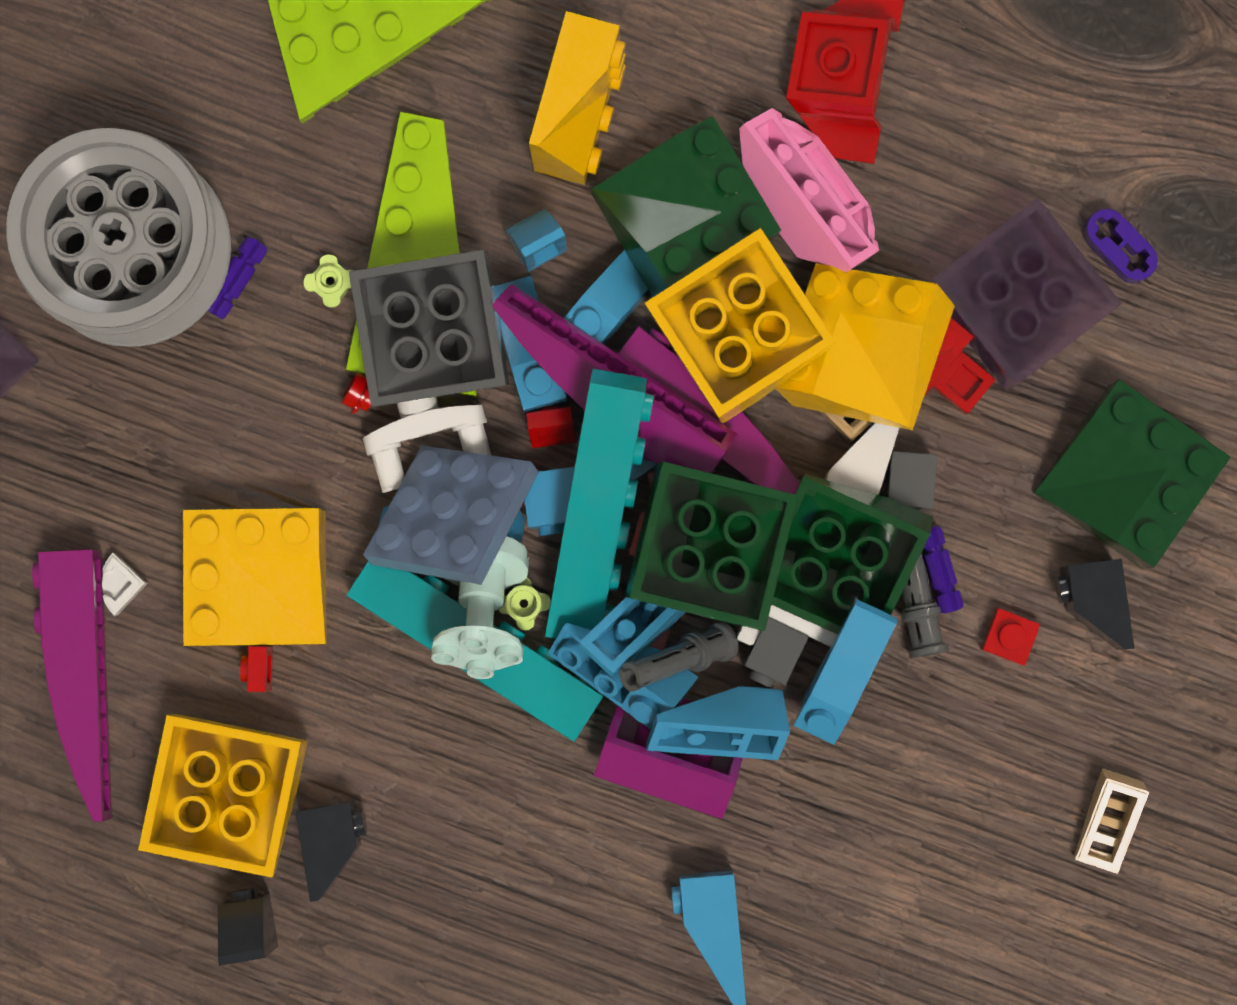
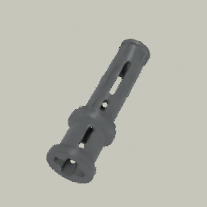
[901,552,950,659]
[619,622,738,692]

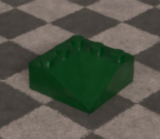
[590,116,781,297]
[1033,379,1231,570]
[625,462,798,631]
[772,474,933,634]

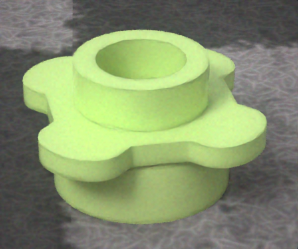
[304,254,351,308]
[498,578,551,630]

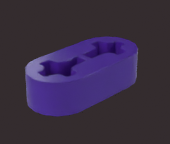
[1083,209,1158,284]

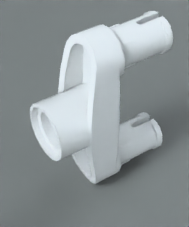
[362,397,492,493]

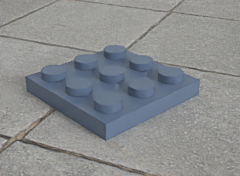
[363,445,538,585]

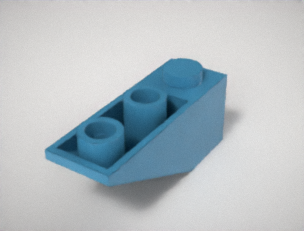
[548,623,698,730]

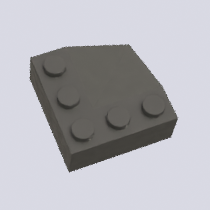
[349,250,510,407]

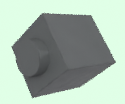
[884,451,937,511]
[743,617,809,689]

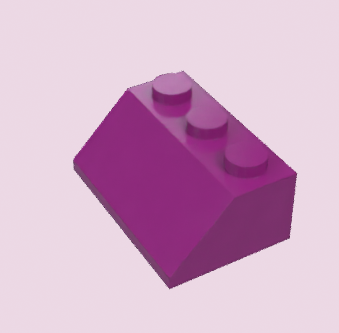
[594,698,743,819]

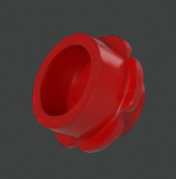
[340,372,371,414]

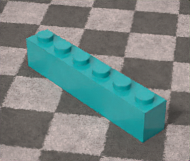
[545,369,654,639]
[346,561,604,742]

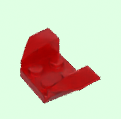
[786,0,905,164]

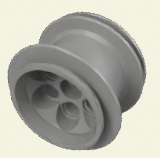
[6,128,231,347]

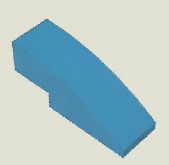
[504,208,568,272]

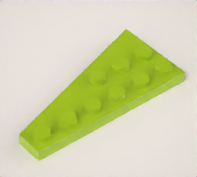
[268,0,491,124]
[346,112,477,398]

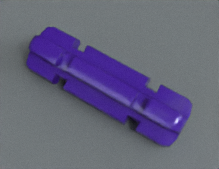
[208,236,267,319]
[923,526,964,614]

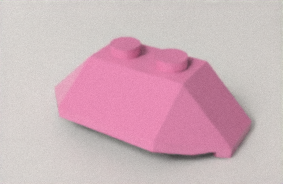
[739,108,879,272]

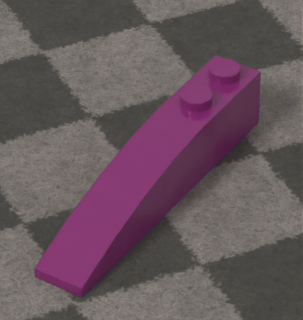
[492,284,737,473]
[618,327,799,494]
[32,549,112,822]

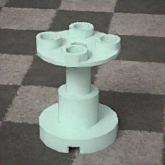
[431,536,529,679]

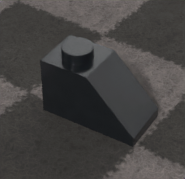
[1055,559,1135,650]
[296,800,367,902]
[218,888,278,966]

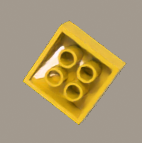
[529,11,626,185]
[645,228,836,424]
[775,263,955,430]
[183,508,326,646]
[138,714,308,878]

